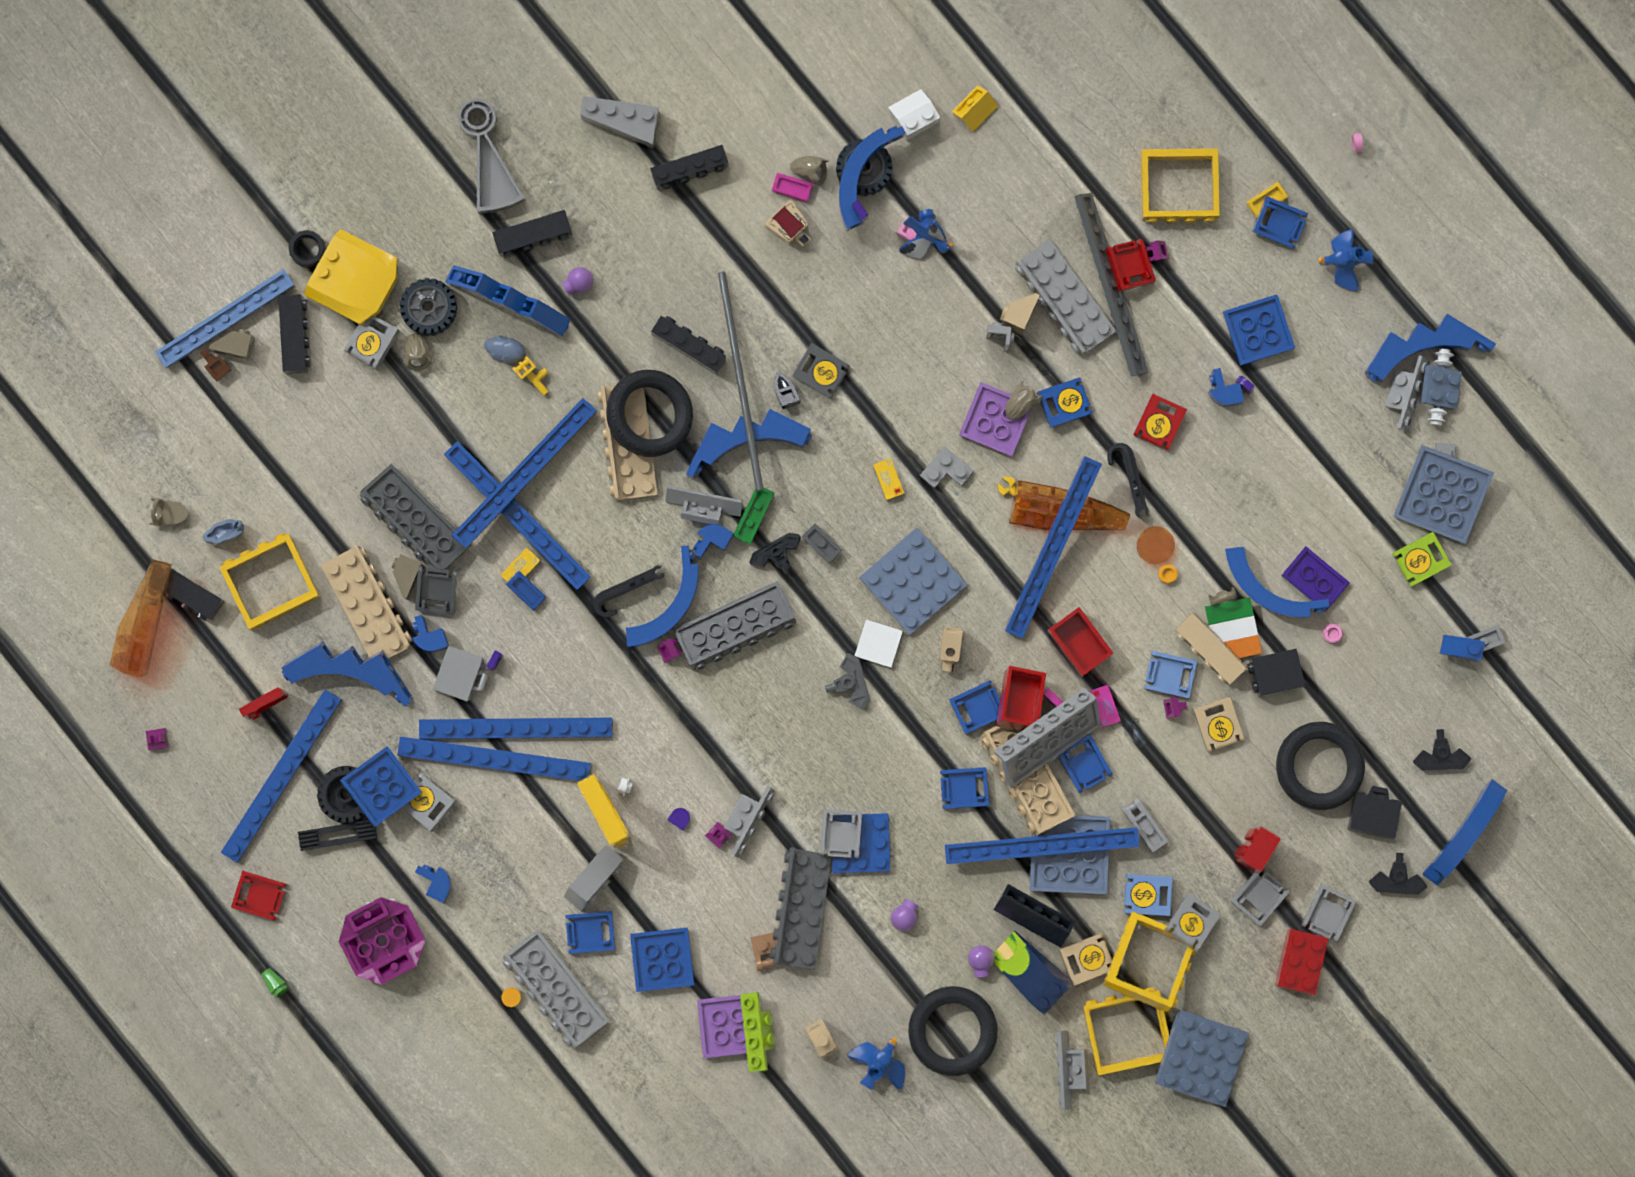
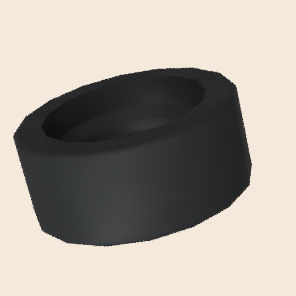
[288,230,326,268]

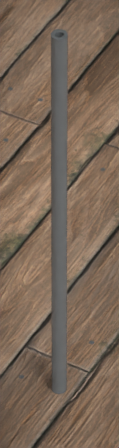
[718,271,764,492]

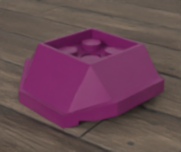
[338,897,426,985]

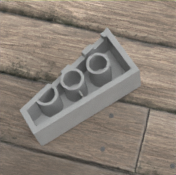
[580,96,659,149]

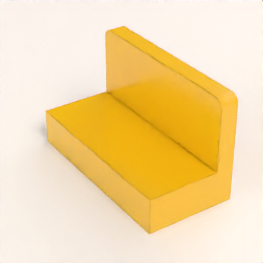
[952,85,998,132]

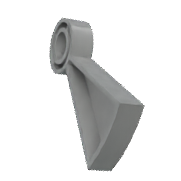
[458,98,526,214]

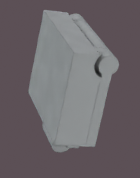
[433,646,489,702]

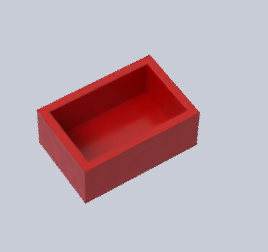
[1047,607,1114,677]
[996,665,1046,731]
[1234,826,1281,873]
[1275,929,1328,995]

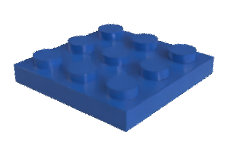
[1222,294,1295,366]
[340,746,422,827]
[832,813,890,873]
[630,927,694,992]

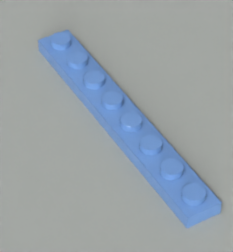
[155,269,295,369]

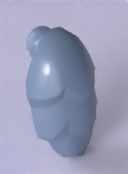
[484,335,526,363]
[203,519,244,546]

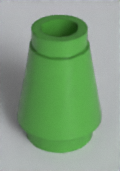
[261,968,288,998]

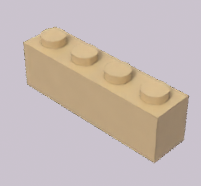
[1176,612,1247,684]

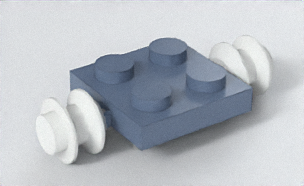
[1421,349,1462,426]

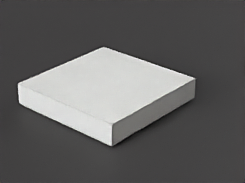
[855,620,903,668]

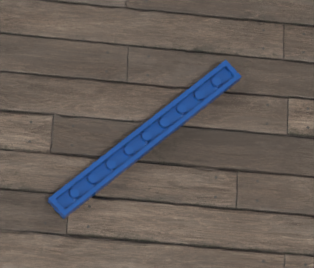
[451,398,597,549]
[444,441,591,591]
[1004,456,1102,639]
[220,689,342,863]
[419,717,612,739]
[397,736,591,781]
[944,827,1139,864]

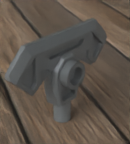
[825,653,870,709]

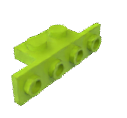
[740,992,775,1072]

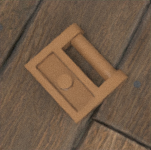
[750,933,777,971]

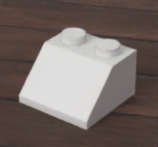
[888,90,940,141]

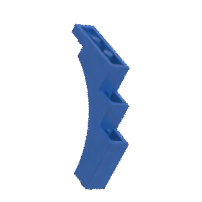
[445,265,571,336]
[1364,313,1496,383]
[686,409,812,479]
[282,641,413,706]

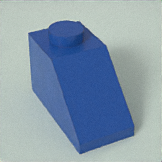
[1439,635,1485,662]

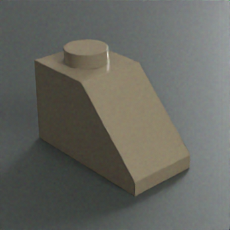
[209,329,254,360]
[392,554,423,600]

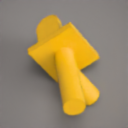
[512,356,549,396]

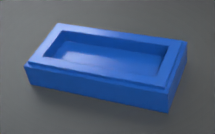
[505,570,546,611]

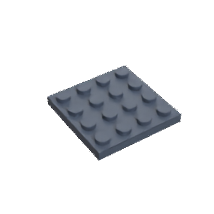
[1393,445,1494,544]
[859,528,967,636]
[1029,815,1110,894]
[1154,1009,1249,1107]

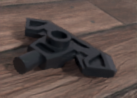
[749,533,801,574]
[1413,729,1471,771]
[1369,853,1427,895]

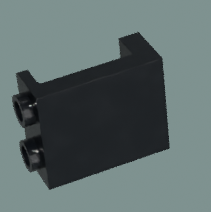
[1247,648,1305,697]

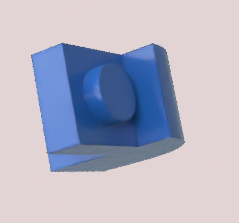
[1208,368,1244,407]
[693,524,734,559]
[413,615,449,652]
[415,864,452,903]

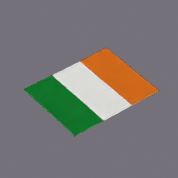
[1205,597,1262,658]

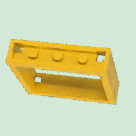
[1140,148,1220,223]
[219,533,321,631]
[577,774,631,848]
[1103,911,1196,1012]
[1082,987,1169,1076]

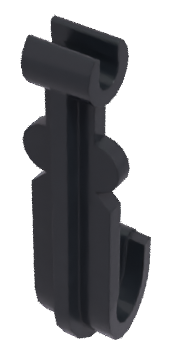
[1107,443,1150,519]
[593,564,665,617]

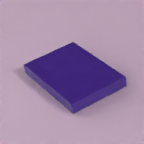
[1281,546,1350,612]

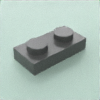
[802,523,842,564]

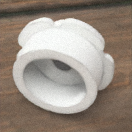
[618,778,632,796]

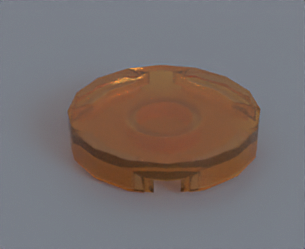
[1136,526,1175,564]

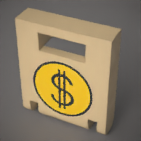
[1193,696,1245,753]
[1058,933,1112,986]

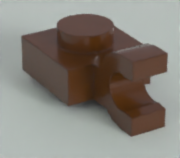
[200,348,232,382]

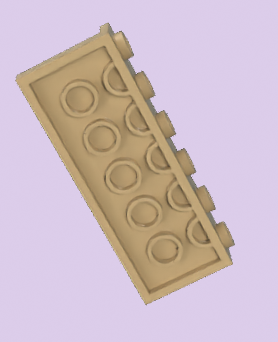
[598,386,658,501]
[321,544,413,659]
[981,726,1076,837]

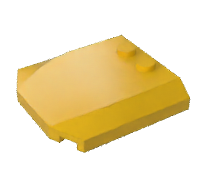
[304,229,399,326]

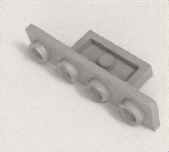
[1385,356,1429,433]
[665,486,743,525]
[724,786,774,857]
[1056,1030,1089,1110]

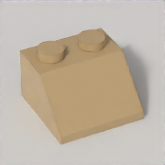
[1000,293,1040,335]

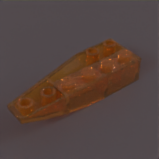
[1009,480,1130,530]
[109,559,172,678]

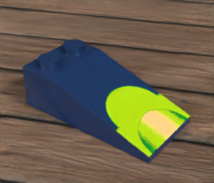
[994,930,1073,1015]

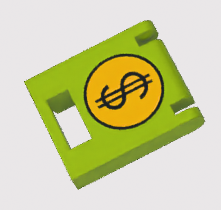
[1392,532,1451,587]

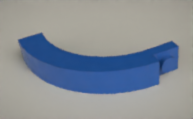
[839,126,906,231]
[626,545,699,648]
[1225,547,1329,618]
[1422,779,1507,886]

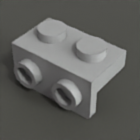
[986,322,1014,352]

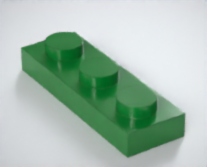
[733,487,775,545]

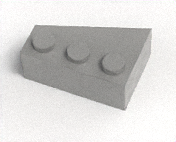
[564,845,624,911]

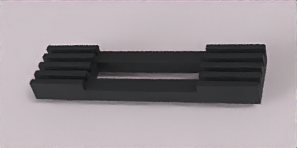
[297,820,378,851]

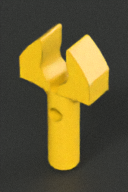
[997,477,1030,506]

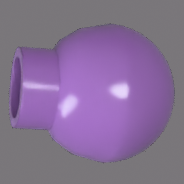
[562,267,593,296]
[891,899,919,932]
[968,945,995,977]

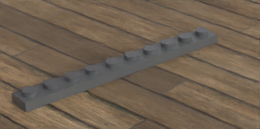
[1074,193,1149,377]

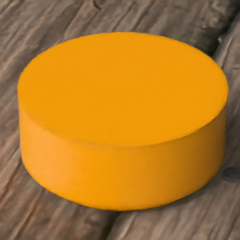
[1158,564,1178,584]
[502,987,521,1007]

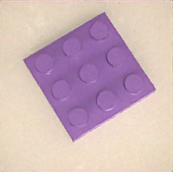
[959,382,1033,457]
[697,995,747,1058]

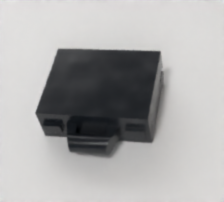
[1347,786,1402,839]

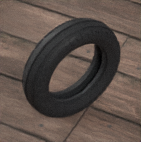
[606,369,693,457]
[1276,722,1365,810]
[908,986,998,1076]

